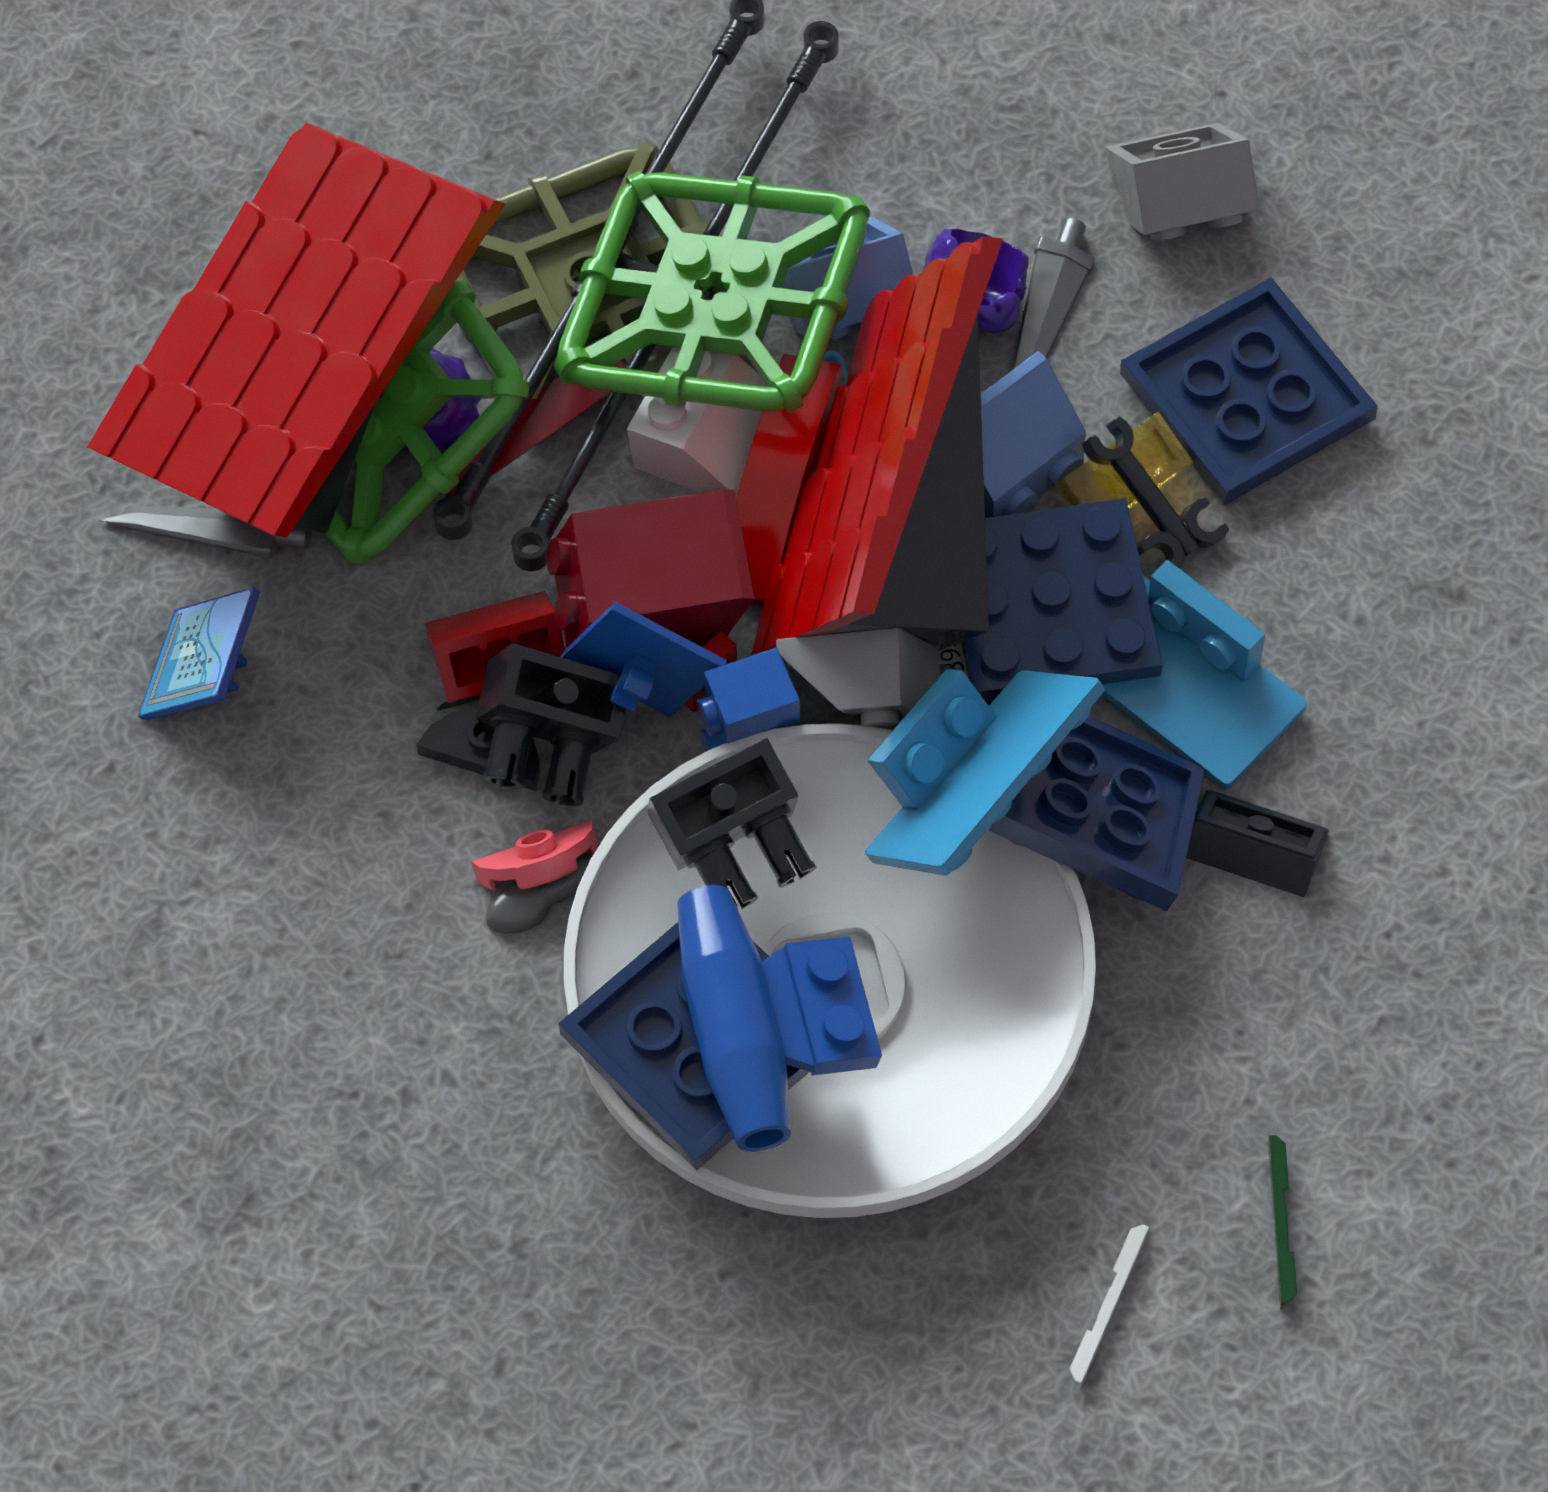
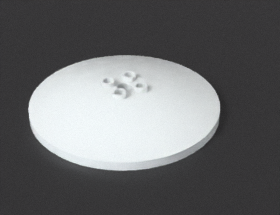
[564,724,1096,1218]

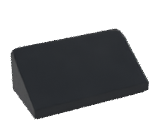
[1186,790,1329,897]

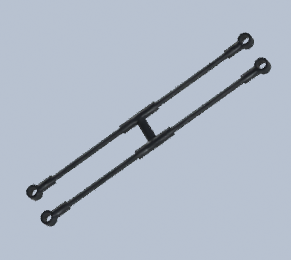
[433,0,839,572]

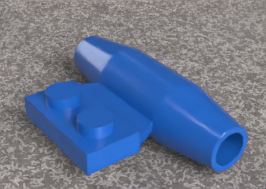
[677,885,882,1152]

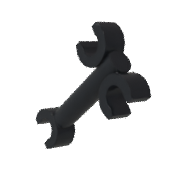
[1082,416,1229,569]

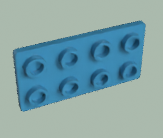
[1102,560,1307,790]
[865,669,1105,876]

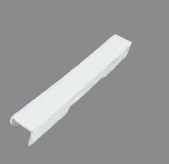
[1070,1224,1149,1389]

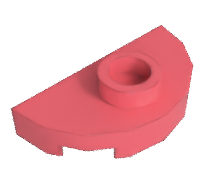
[471,820,599,890]

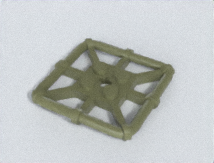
[457,142,727,402]

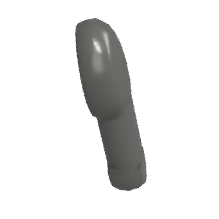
[486,858,591,934]

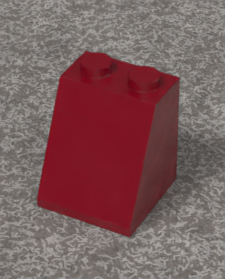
[546,489,755,648]

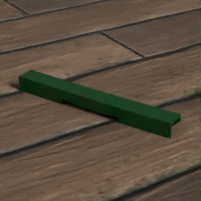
[1268,1135,1297,1309]

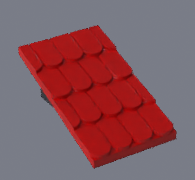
[87,122,506,538]
[751,236,1004,656]

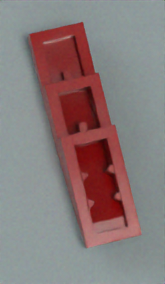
[736,353,845,606]

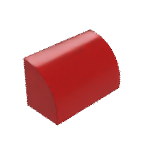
[424,591,565,703]

